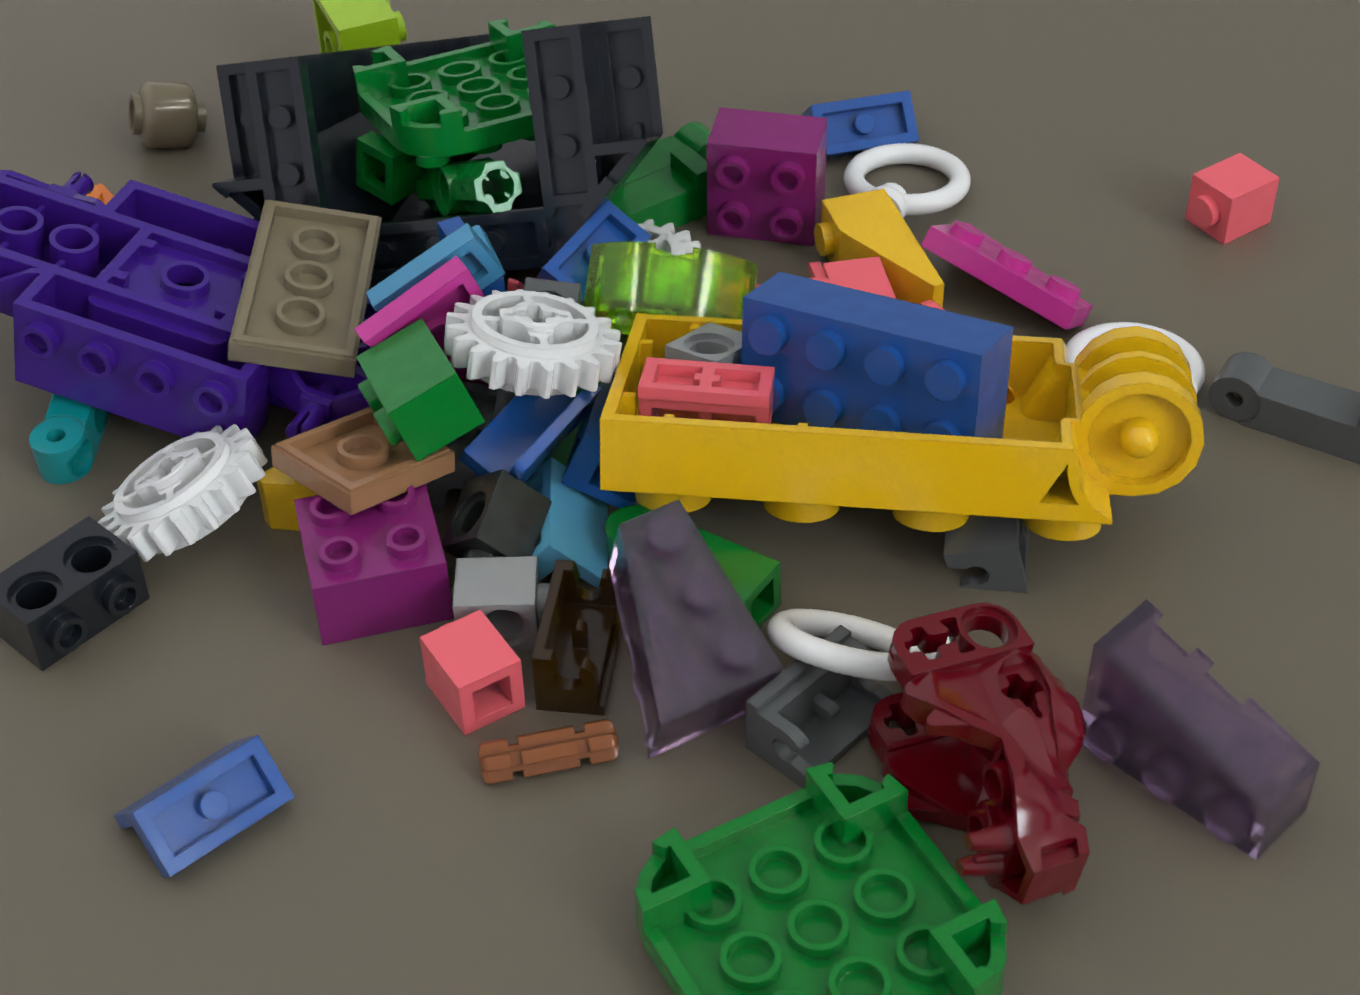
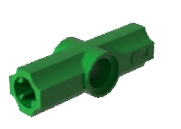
[415,157,522,216]

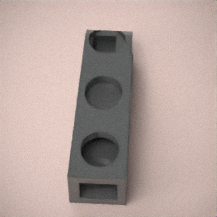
[1209,352,1360,464]

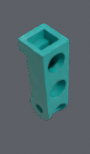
[29,393,110,485]

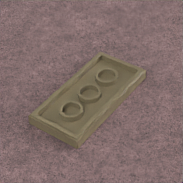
[228,200,382,378]

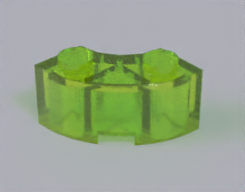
[583,242,758,334]

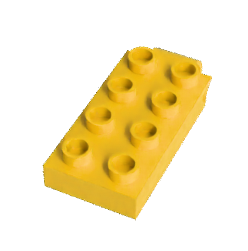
[600,313,1204,541]

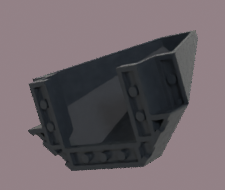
[212,16,664,283]

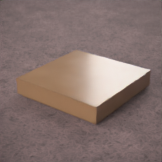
[271,407,455,515]

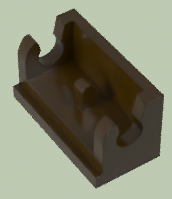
[531,559,626,716]

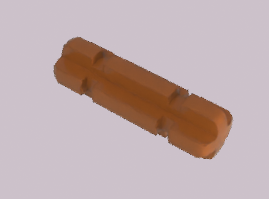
[478,719,619,784]

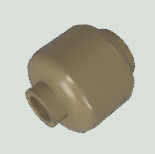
[128,81,207,149]

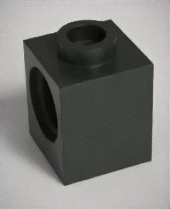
[441,469,552,558]

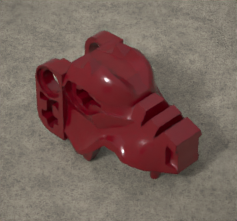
[867,602,1090,905]

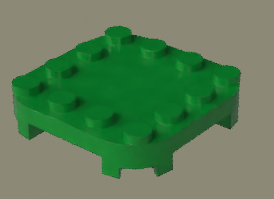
[352,18,555,168]
[634,761,1008,995]

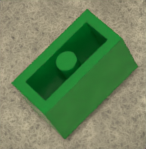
[356,318,485,462]

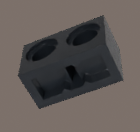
[0,516,150,671]

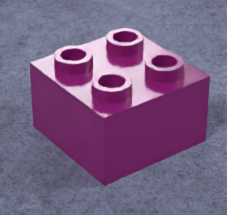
[707,107,828,246]
[294,484,454,645]

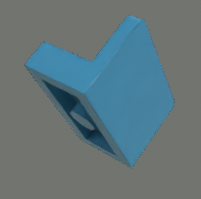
[366,223,505,312]

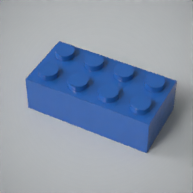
[741,272,1014,439]

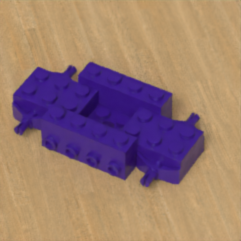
[0,170,377,439]

